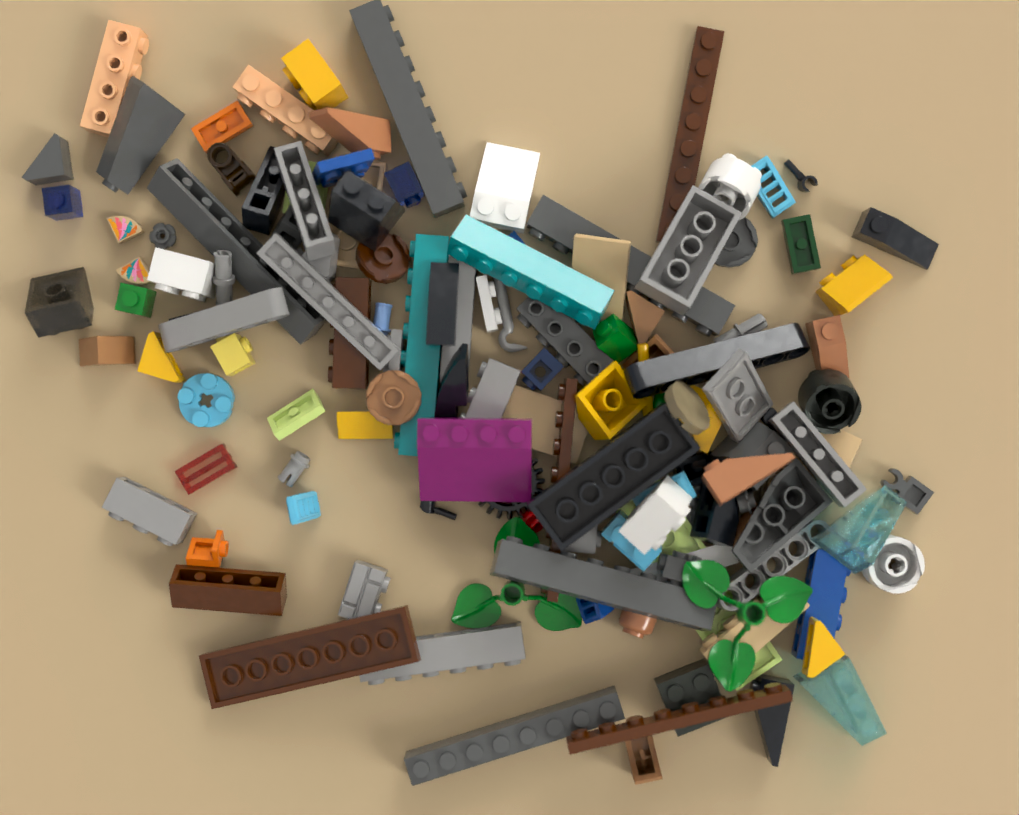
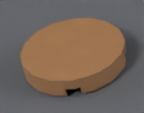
[366,370,422,425]

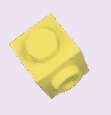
[210,333,255,376]

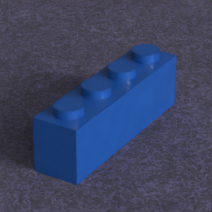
[791,548,852,660]

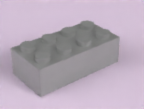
[634,185,742,316]

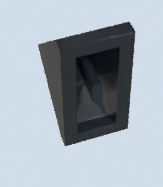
[672,451,712,486]

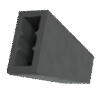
[96,76,186,194]

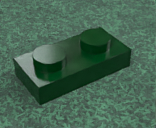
[781,214,821,274]

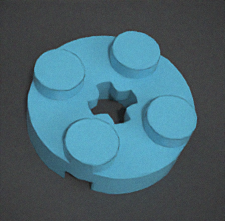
[177,373,235,427]

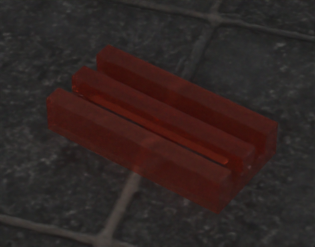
[175,443,238,495]

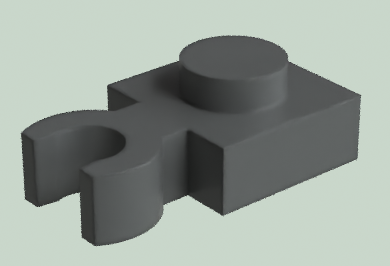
[880,468,934,515]

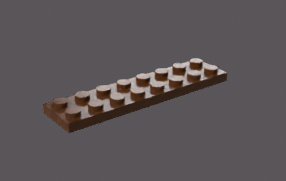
[199,605,421,709]

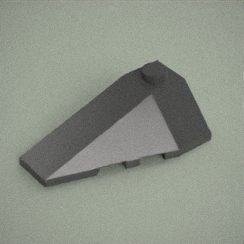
[731,458,833,573]

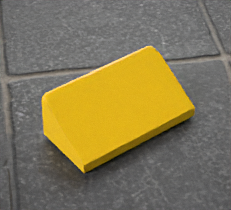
[337,411,393,439]

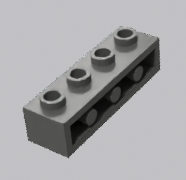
[516,297,613,388]

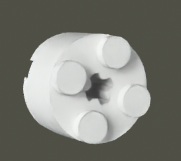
[698,153,762,220]
[860,534,925,594]

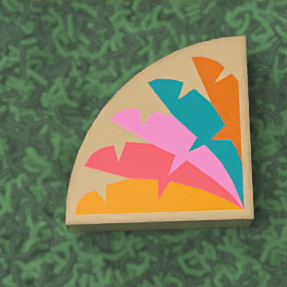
[106,216,145,244]
[116,256,153,284]

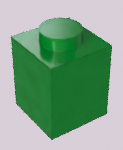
[115,283,157,318]
[592,314,638,363]

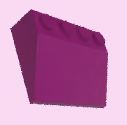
[417,417,532,502]

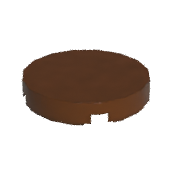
[356,233,410,284]

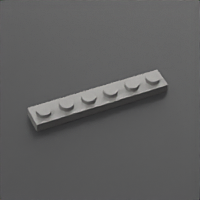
[257,233,400,370]

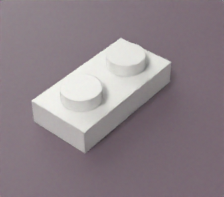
[476,275,502,333]

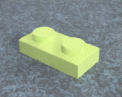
[267,389,325,441]

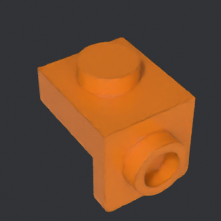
[186,530,229,568]

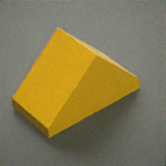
[137,331,186,383]
[801,617,845,678]

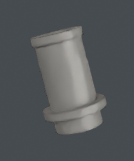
[278,451,311,487]

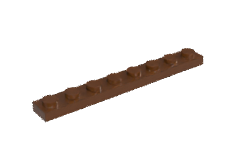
[656,26,725,243]
[540,378,578,602]
[566,682,793,755]

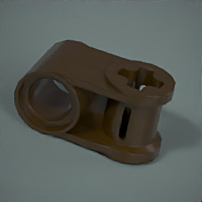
[207,142,256,196]

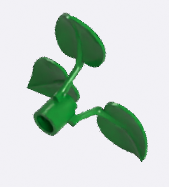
[451,517,582,631]
[682,560,813,692]

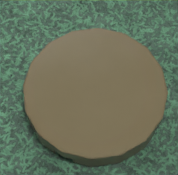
[665,381,710,435]

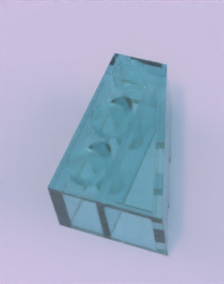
[810,485,907,574]
[793,655,887,746]

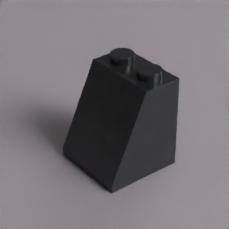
[328,170,405,252]

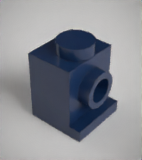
[521,348,564,391]

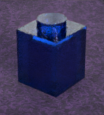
[384,161,425,208]
[42,185,83,221]

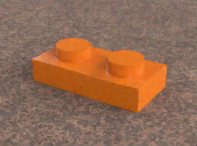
[191,100,254,153]

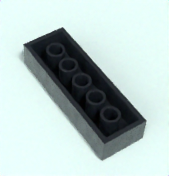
[527,402,701,551]

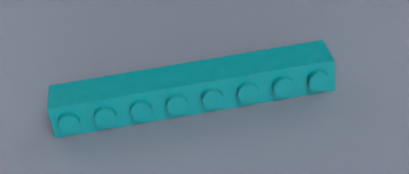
[394,234,450,456]

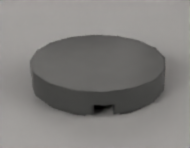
[715,217,758,268]

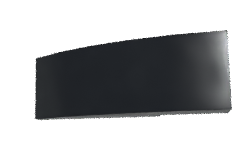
[426,262,459,346]
[434,344,469,418]

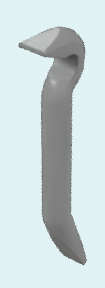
[493,278,527,352]

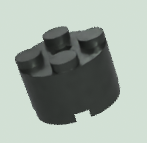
[798,369,862,434]

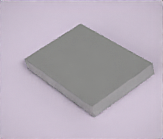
[702,349,773,443]

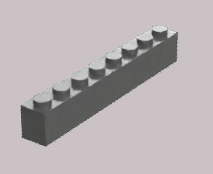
[349,0,467,218]
[147,158,327,345]
[526,195,736,337]
[490,536,717,631]
[404,685,625,786]

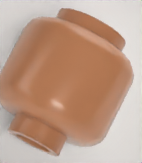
[619,610,657,639]

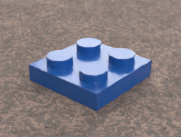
[312,148,375,188]

